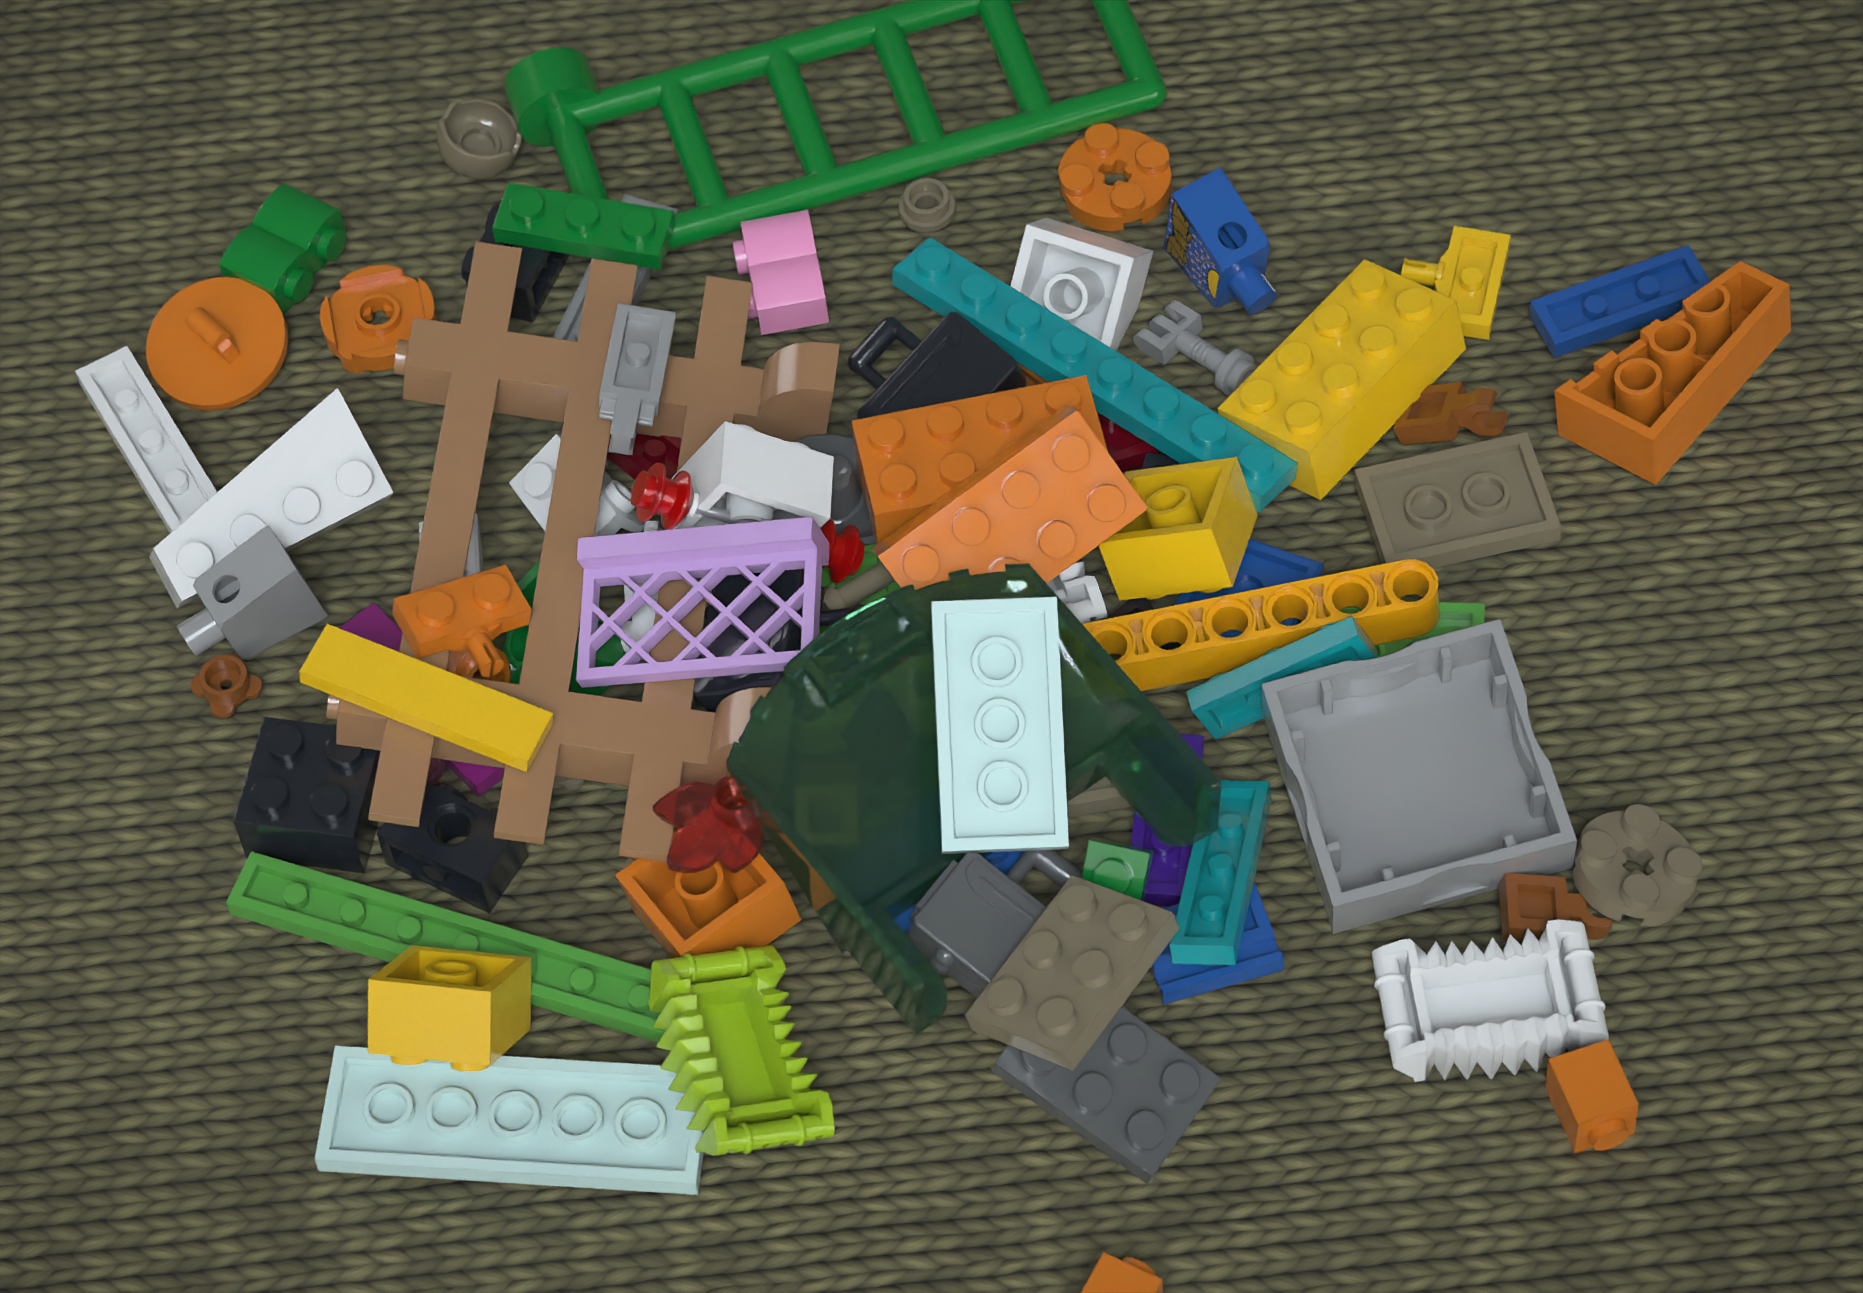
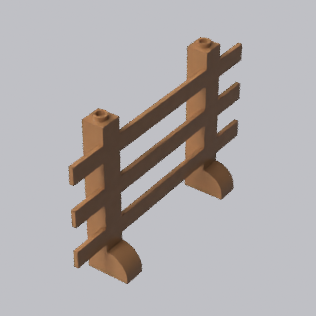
[326,242,840,863]

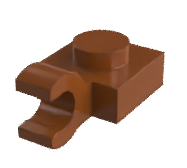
[1393,382,1508,445]

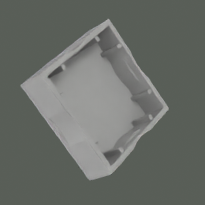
[1261,619,1577,934]

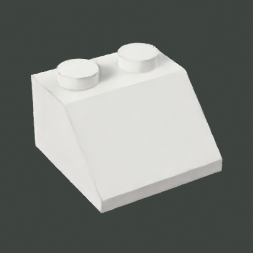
[1010,218,1153,351]

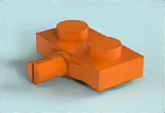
[392,564,532,677]

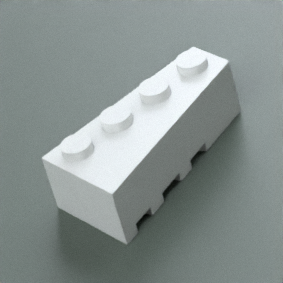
[149,388,394,609]

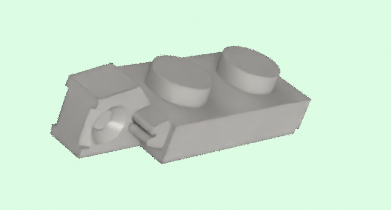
[598,303,676,455]

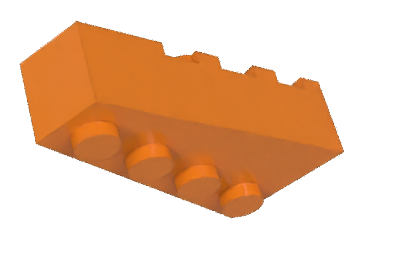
[1554,261,1791,485]

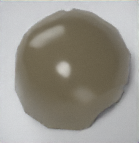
[436,98,522,179]

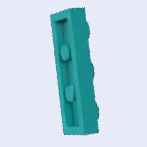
[1186,616,1379,740]

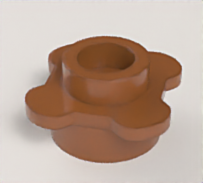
[190,654,263,718]

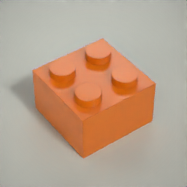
[615,803,801,958]

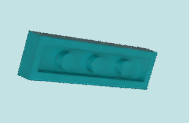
[1170,780,1272,966]

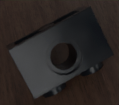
[377,782,528,914]

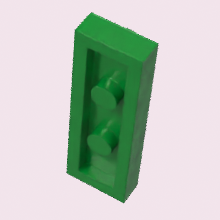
[492,183,676,270]

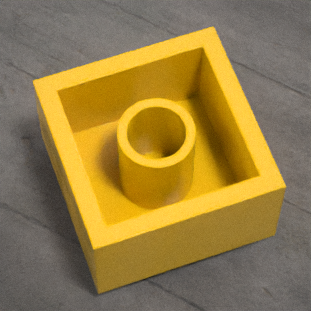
[1099,457,1258,601]
[368,945,531,1072]

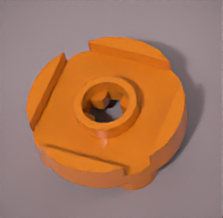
[1058,123,1172,232]
[320,265,438,373]

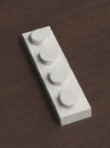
[75,346,217,533]

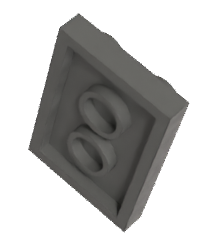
[990,1006,1222,1184]

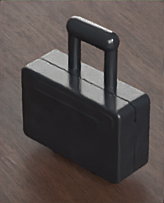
[848,312,1027,419]
[693,569,874,715]

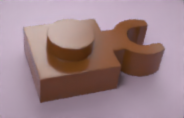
[1498,873,1613,941]

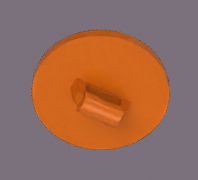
[146,277,288,411]

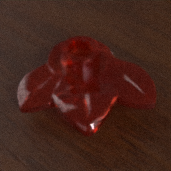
[652,774,770,874]

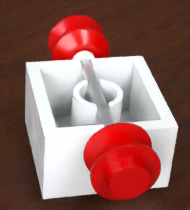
[631,421,865,584]

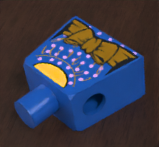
[1164,168,1277,315]

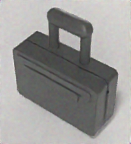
[905,850,1083,998]

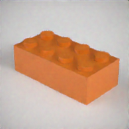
[852,375,1108,545]
[871,404,1148,630]

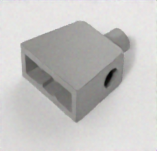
[177,525,328,659]

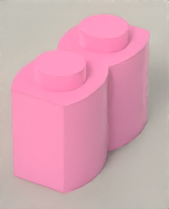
[732,210,829,335]

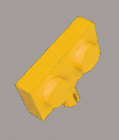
[1401,226,1511,340]

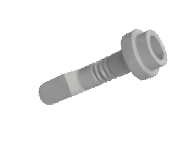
[1133,300,1258,396]

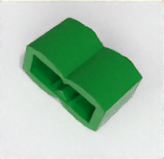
[219,183,346,313]

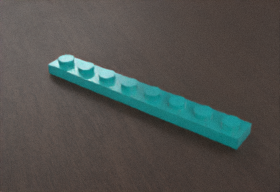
[892,237,1298,513]

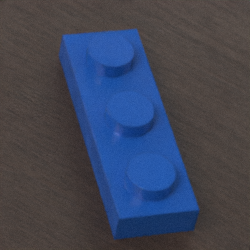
[1529,245,1710,358]

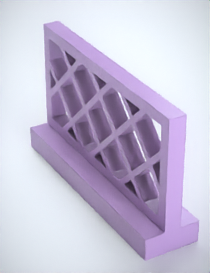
[576,517,829,688]

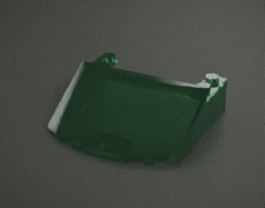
[726,564,1222,1035]

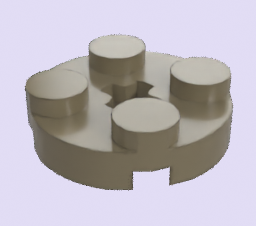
[1572,804,1703,926]

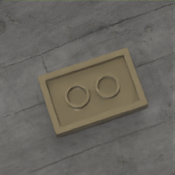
[1354,432,1562,568]
[965,875,1179,1071]

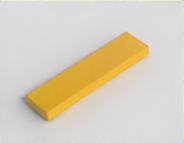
[300,624,554,772]

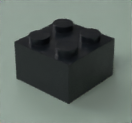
[233,717,381,874]

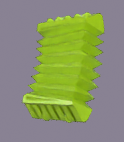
[648,945,835,1156]

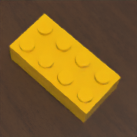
[1218,259,1466,501]

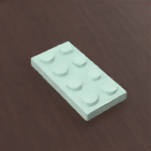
[931,597,1069,854]

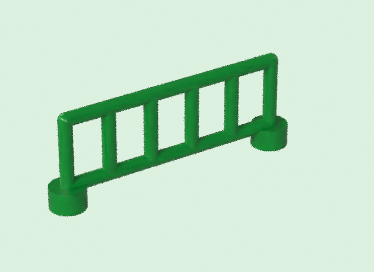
[504,0,1167,261]

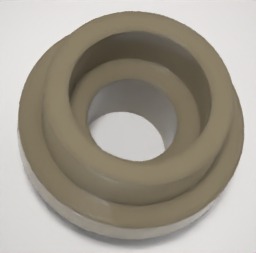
[899,178,956,232]

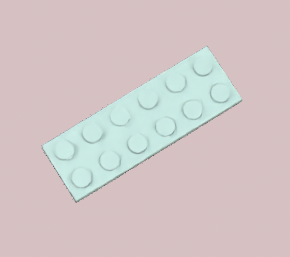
[315,1046,704,1195]

